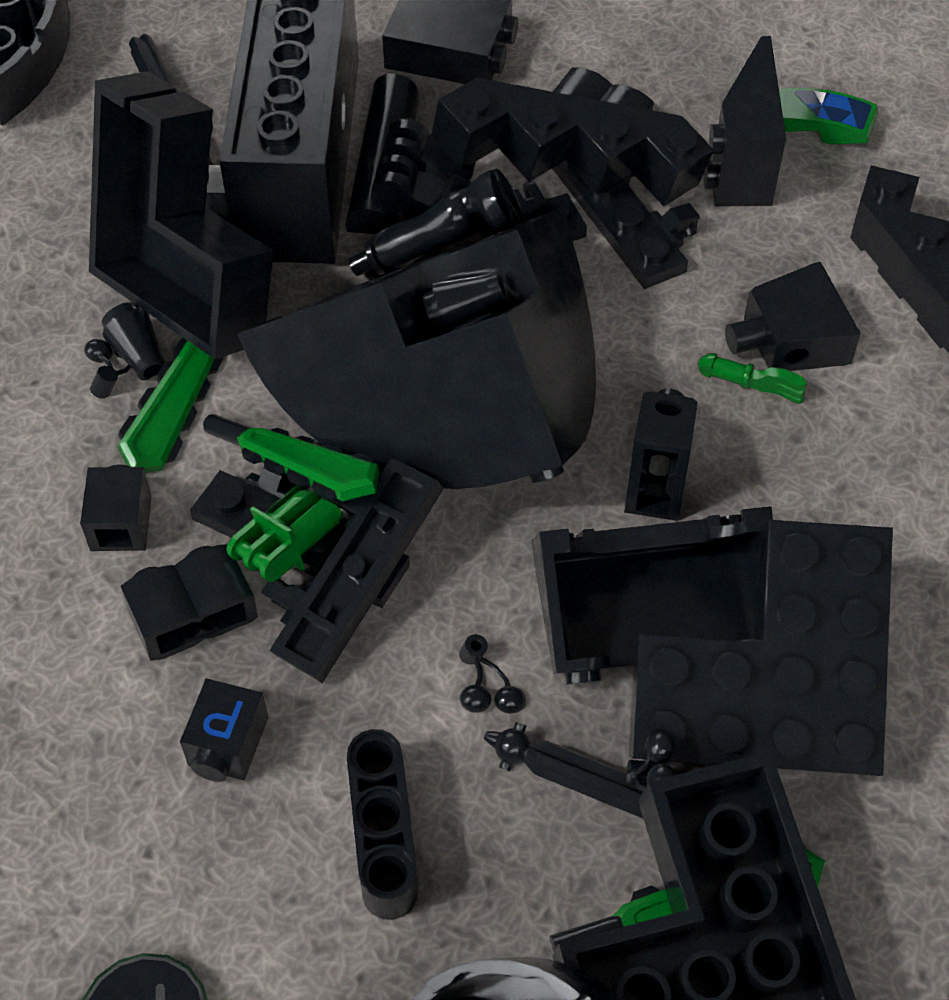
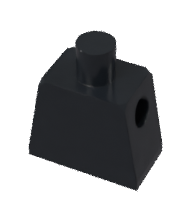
[725,262,861,371]
[624,389,698,521]

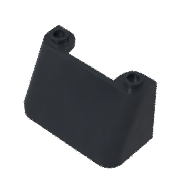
[531,506,773,685]

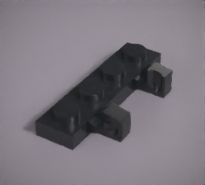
[553,161,700,289]
[261,457,443,684]
[190,466,410,608]

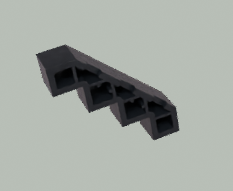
[431,78,714,207]
[850,165,949,353]

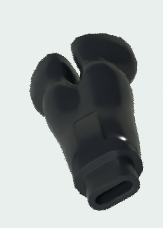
[348,168,525,276]

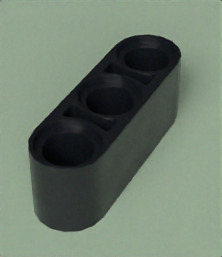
[347,729,418,920]

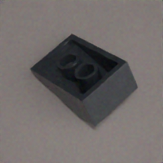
[704,36,786,206]

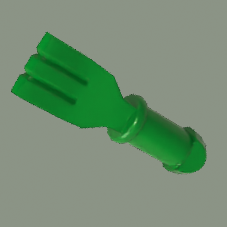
[697,353,807,404]

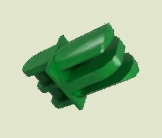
[226,485,342,582]

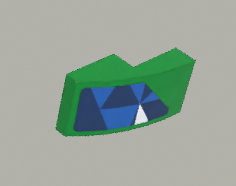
[779,87,879,145]

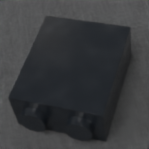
[382,0,518,84]

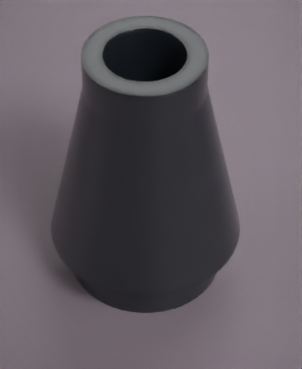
[422,271,509,334]
[102,302,165,381]

